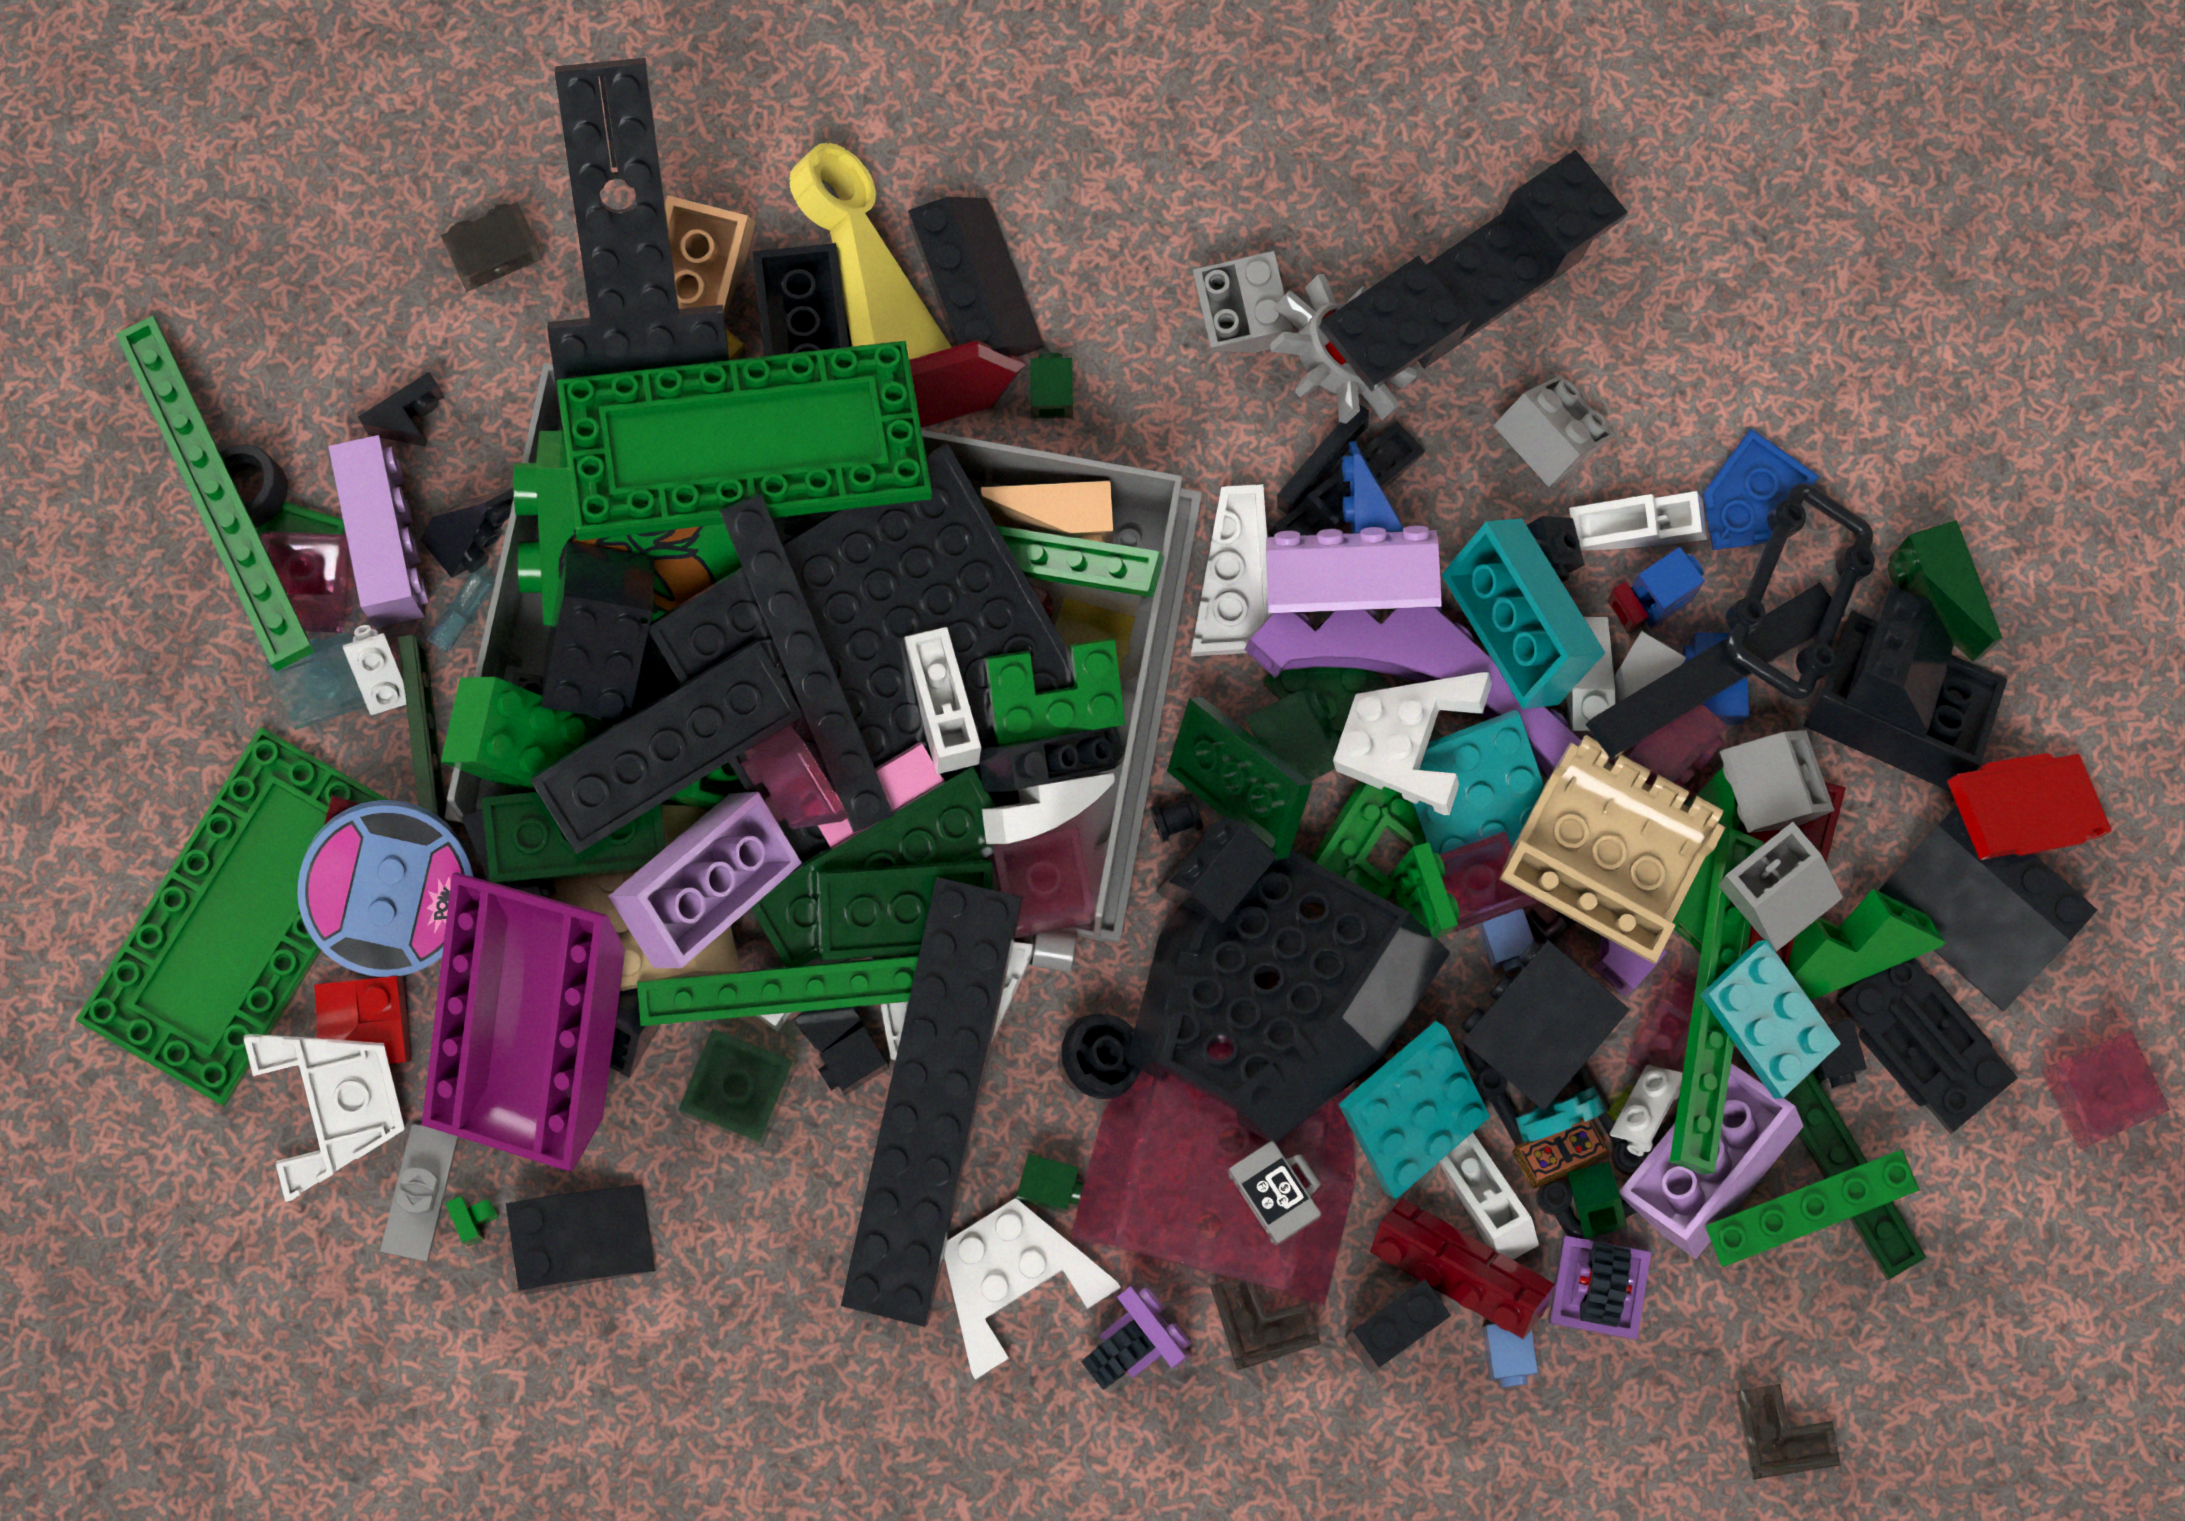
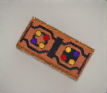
[1512,1118,1610,1190]

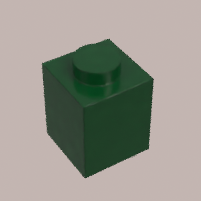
[1030,352,1073,418]
[1016,1154,1085,1214]
[1567,1162,1627,1239]

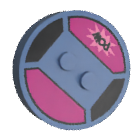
[297,800,474,977]

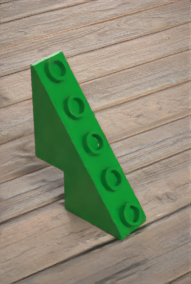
[1672,767,1740,954]
[1787,889,1946,1001]
[1705,1149,1920,1267]

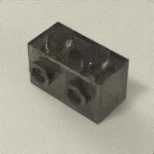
[441,202,542,292]

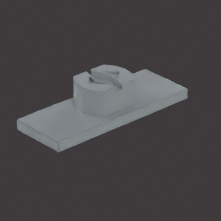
[380,1124,459,1262]

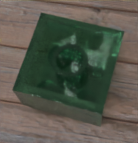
[678,1028,796,1148]

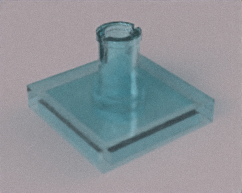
[266,632,367,730]

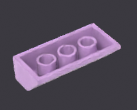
[1266,526,1442,613]
[1619,1063,1803,1259]

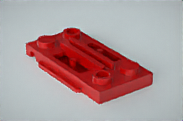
[1947,753,2112,860]

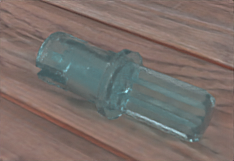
[426,573,493,655]

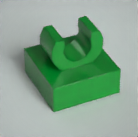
[445,1196,499,1247]

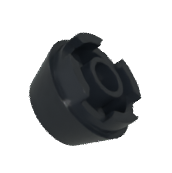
[1058,1014,1141,1099]

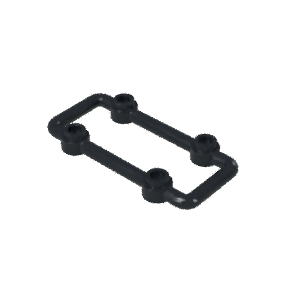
[1726,483,1875,699]
[1464,1044,1648,1239]

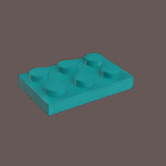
[1700,940,1841,1099]

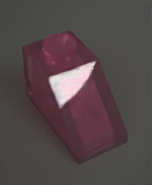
[1626,974,1696,1072]

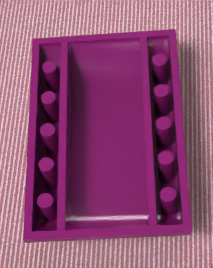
[422,872,625,1172]

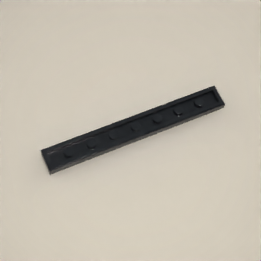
[1585,582,1845,760]

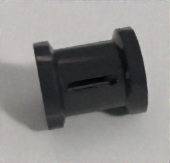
[1150,793,1203,843]

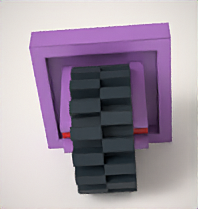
[1548,1236,1651,1340]
[1081,1286,1192,1390]

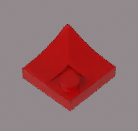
[314,975,412,1064]

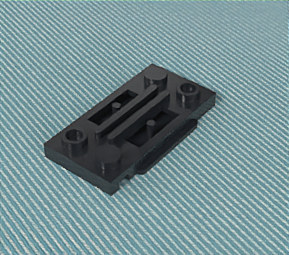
[1836,958,2018,1134]

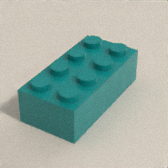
[1441,518,1605,709]

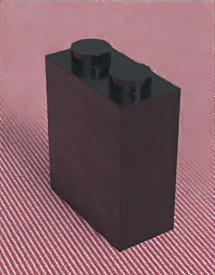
[1345,1279,1451,1374]

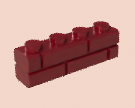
[1370,1198,1555,1340]

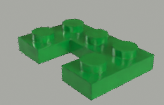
[985,638,1125,745]
[1310,781,1425,900]
[1388,842,1459,940]

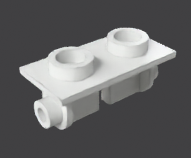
[343,625,406,715]
[1610,1065,1683,1156]

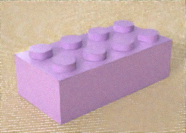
[328,435,429,628]
[608,792,802,968]

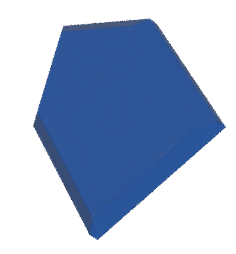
[1702,429,1820,551]

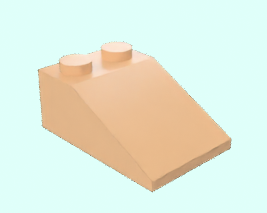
[665,195,756,319]
[981,481,1113,544]

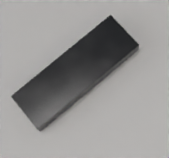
[1277,403,1369,515]

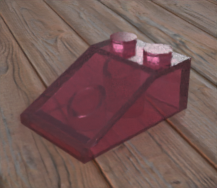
[741,725,849,829]

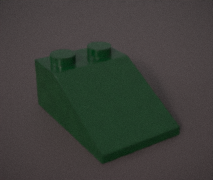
[1888,520,2003,662]

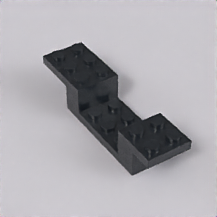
[1319,150,1628,392]

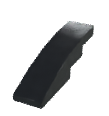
[1269,422,1425,537]

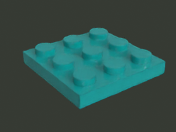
[1412,710,1544,872]
[1338,1021,1490,1200]

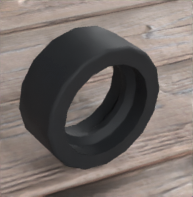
[220,444,288,528]

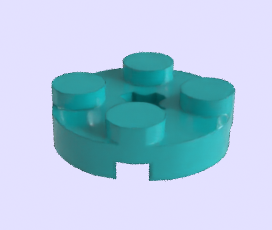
[1515,1086,1605,1143]

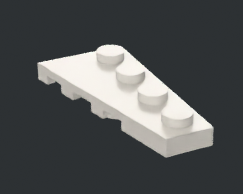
[1190,484,1273,657]

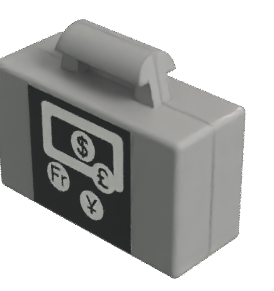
[1228,1141,1321,1246]

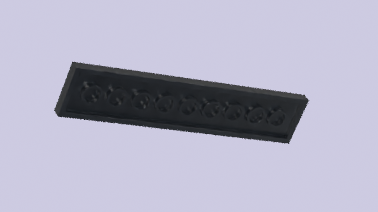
[841,877,1024,1327]

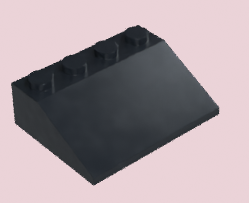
[1803,611,2008,792]
[1878,804,2098,1012]

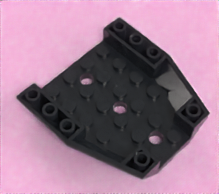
[1127,850,1450,1144]

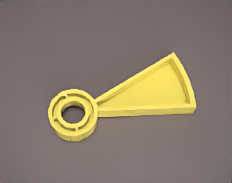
[789,143,952,360]

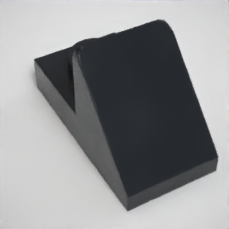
[358,372,444,446]

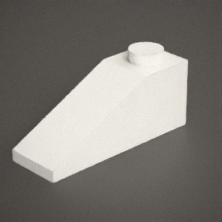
[1566,617,1615,741]
[904,627,981,774]
[1439,1133,1539,1260]

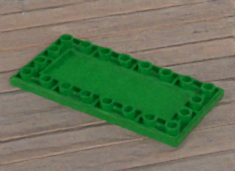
[557,341,932,541]
[75,727,389,1107]

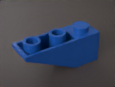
[1342,442,1404,534]

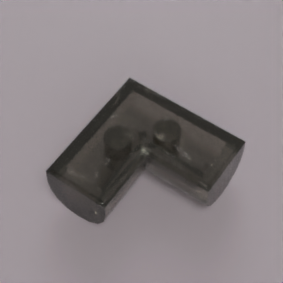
[1210,1272,1321,1371]
[1735,1384,1841,1480]

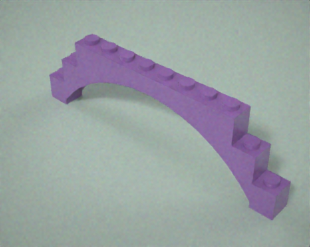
[1244,606,1667,997]

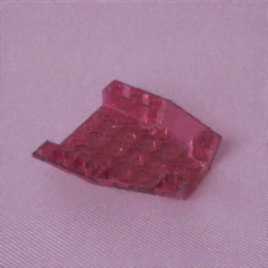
[1070,1042,1356,1306]

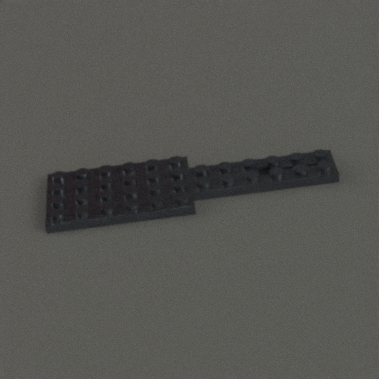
[547,58,730,430]

